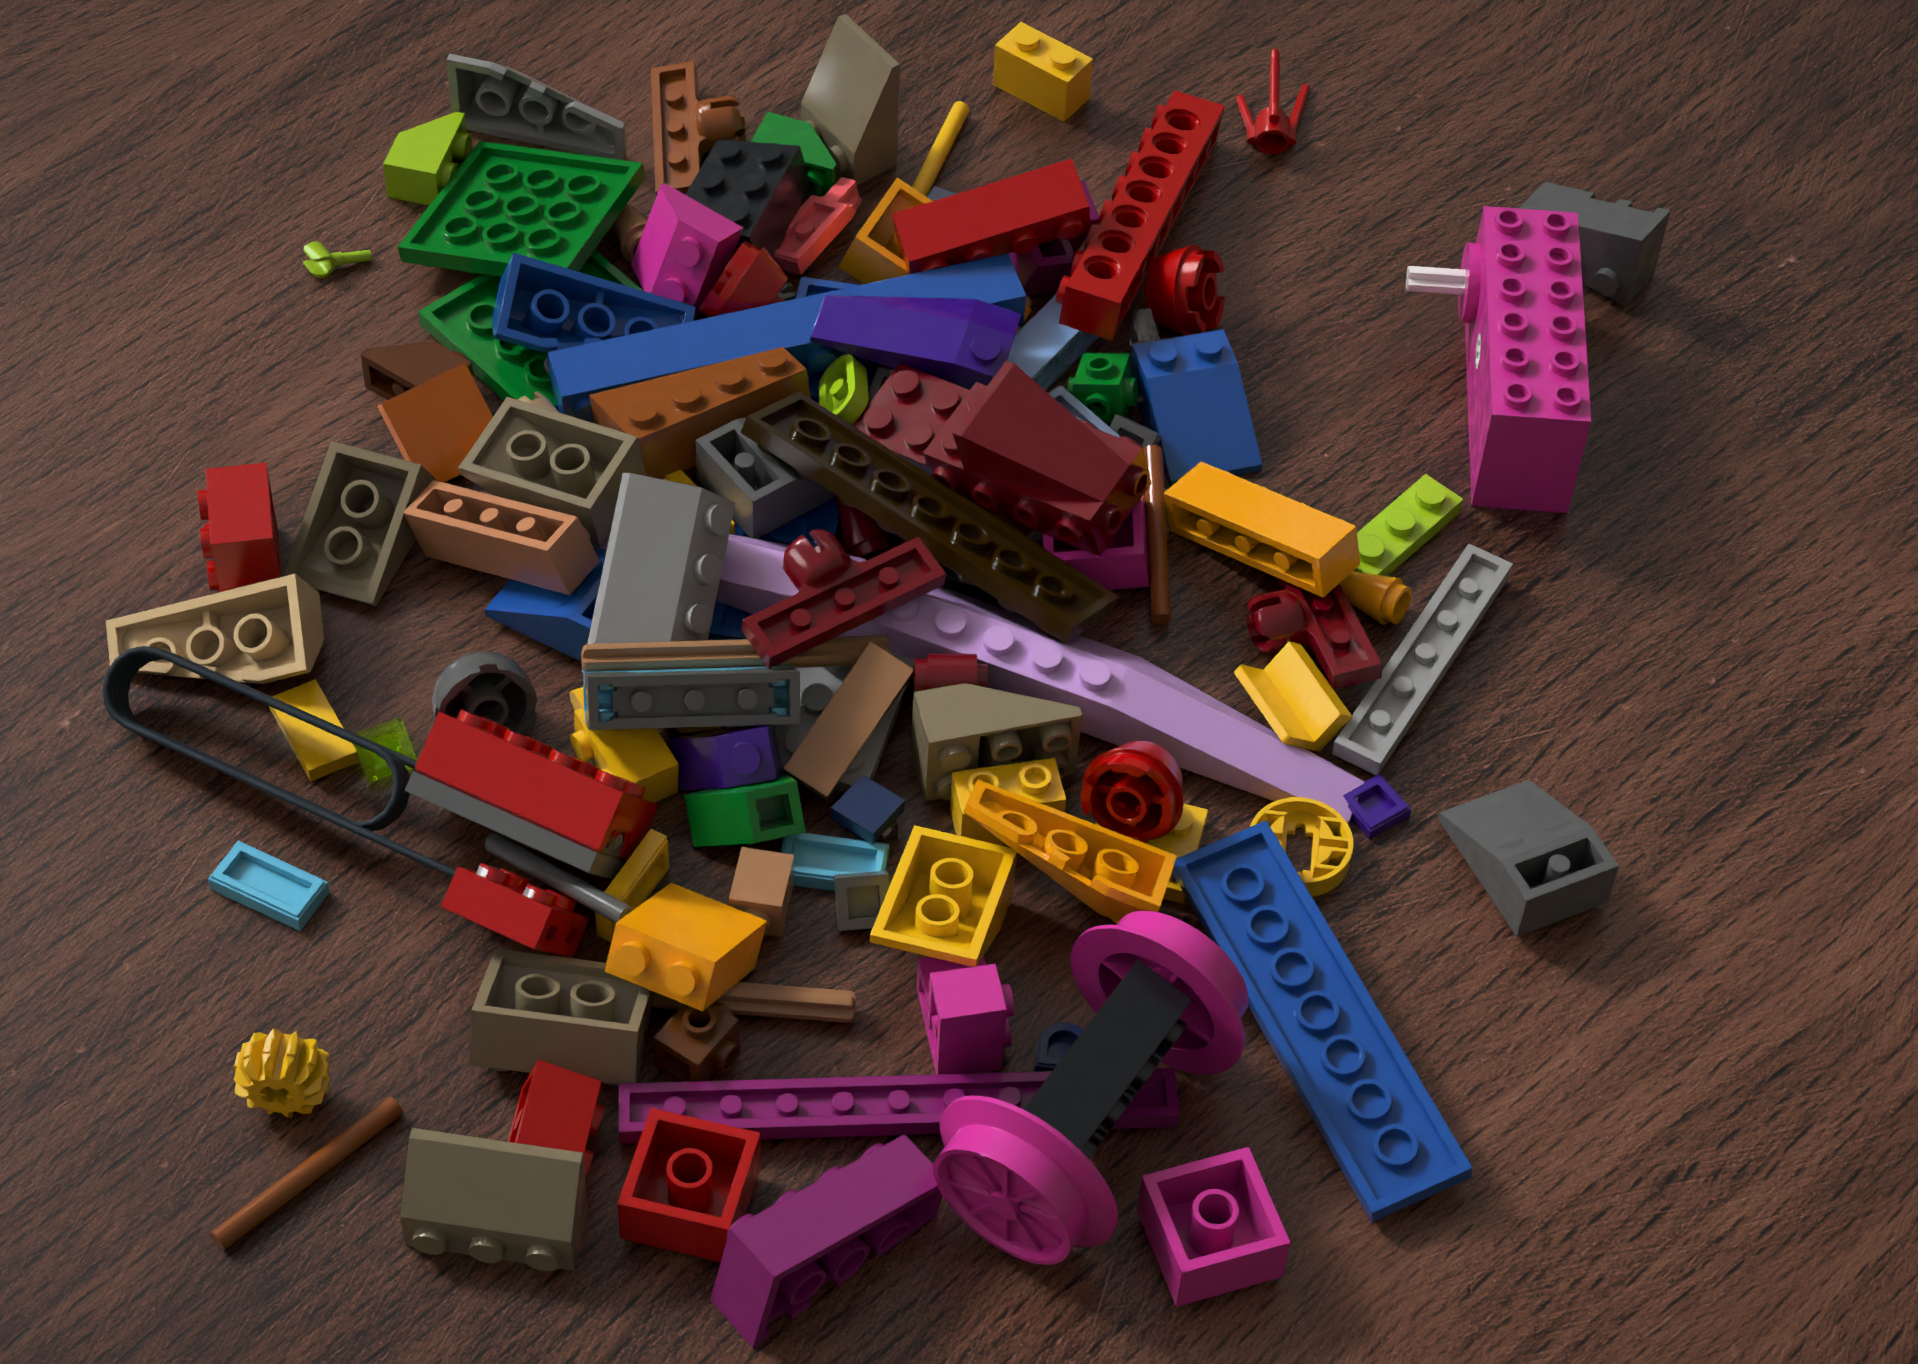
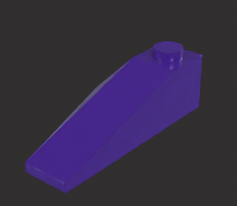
[810,295,1021,390]

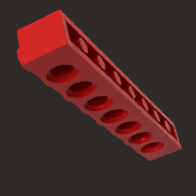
[1056,90,1225,341]

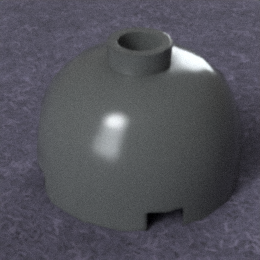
[432,651,538,737]

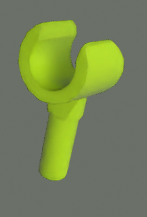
[303,241,372,278]

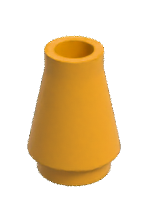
[1340,571,1412,625]

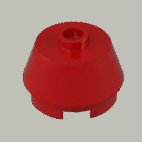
[699,241,788,317]
[1144,244,1225,336]
[1081,741,1184,844]

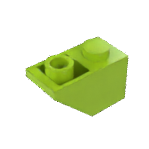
[383,112,473,205]

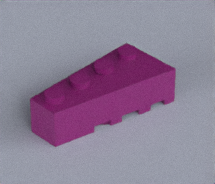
[710,1134,943,1348]

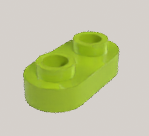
[818,354,869,425]

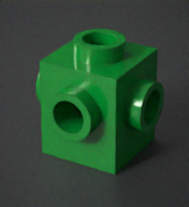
[1067,353,1139,427]

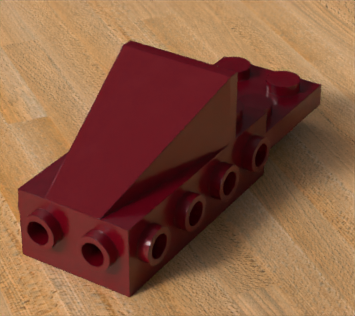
[853,360,1152,557]

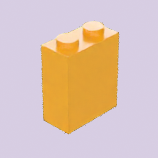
[604,883,767,1011]

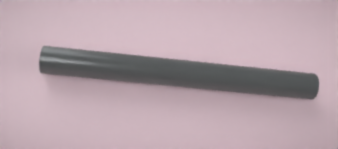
[485,833,634,923]

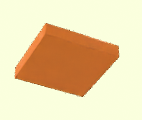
[377,363,493,483]

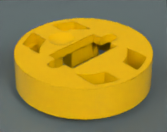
[1250,797,1353,897]

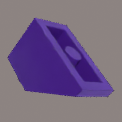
[670,725,783,790]

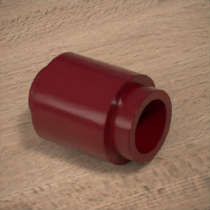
[914,654,988,692]

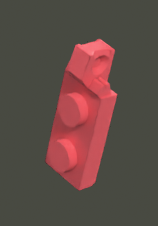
[774,177,862,275]

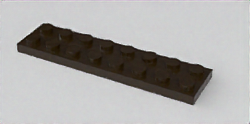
[741,391,1119,644]

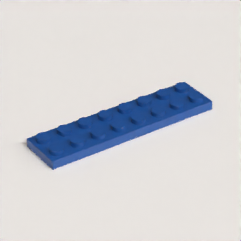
[1172,821,1473,1223]

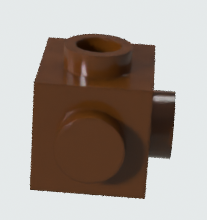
[654,1001,741,1082]

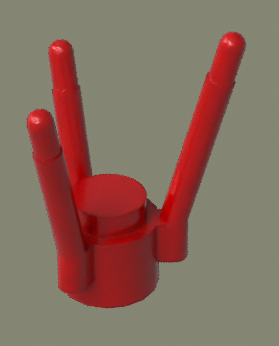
[1236,48,1310,154]

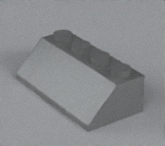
[582,473,736,673]

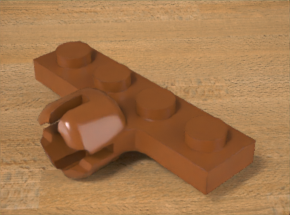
[650,61,746,196]

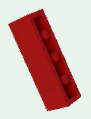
[892,159,1091,274]

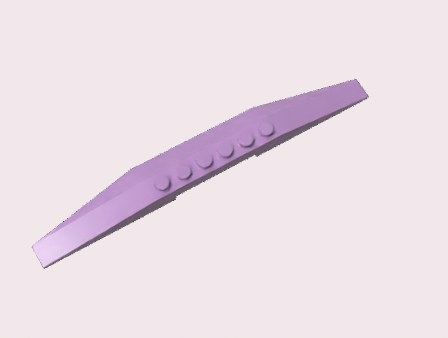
[592,533,1364,824]

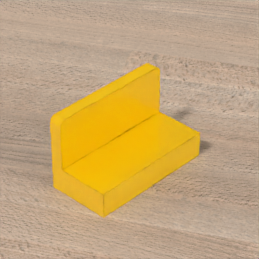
[1234,641,1353,752]

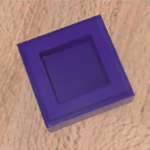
[1343,774,1411,839]

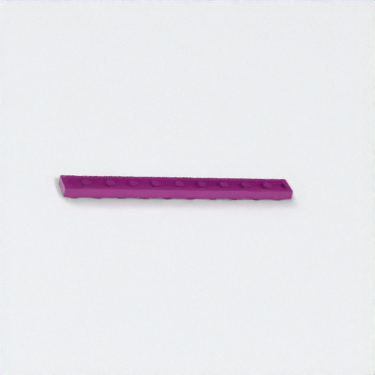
[619,1068,1179,1143]

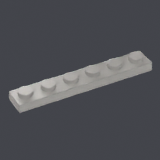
[1332,544,1513,775]

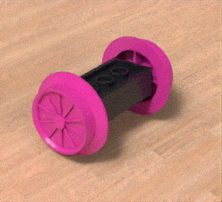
[933,911,1249,1265]

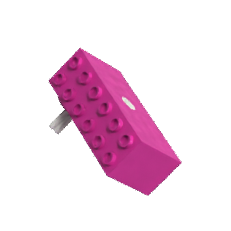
[1406,206,1591,513]

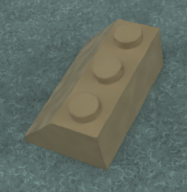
[470,949,654,1086]
[400,1128,588,1271]

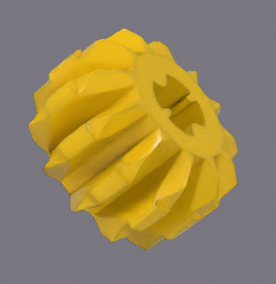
[233,1028,331,1118]

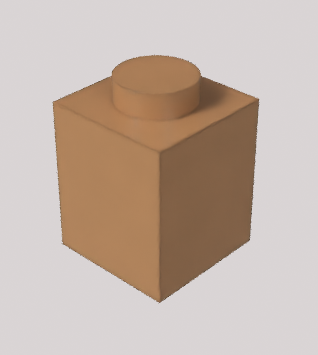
[729,847,794,937]

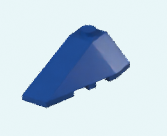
[492,252,696,351]

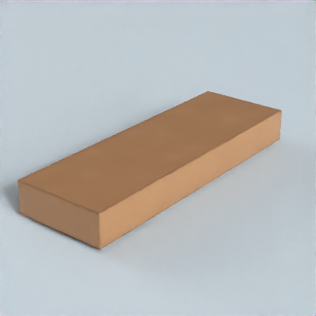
[783,642,914,800]

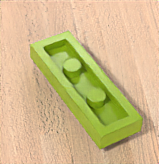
[1354,474,1464,576]

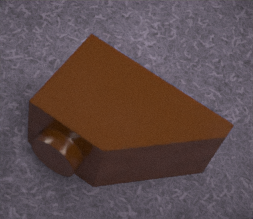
[360,342,474,400]

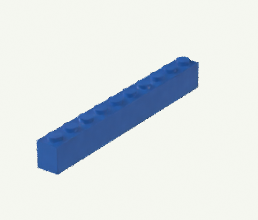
[548,253,1026,423]

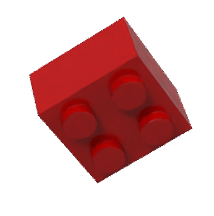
[198,462,282,592]
[617,1108,761,1262]

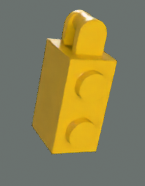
[569,687,679,803]

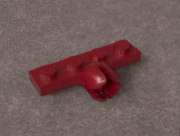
[742,529,946,669]
[1246,577,1382,690]

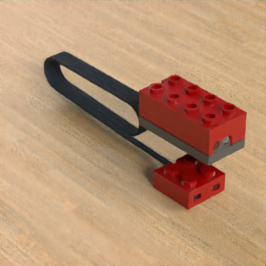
[102,646,659,957]

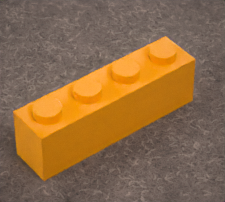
[1164,462,1360,598]

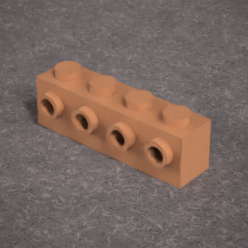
[403,480,600,595]

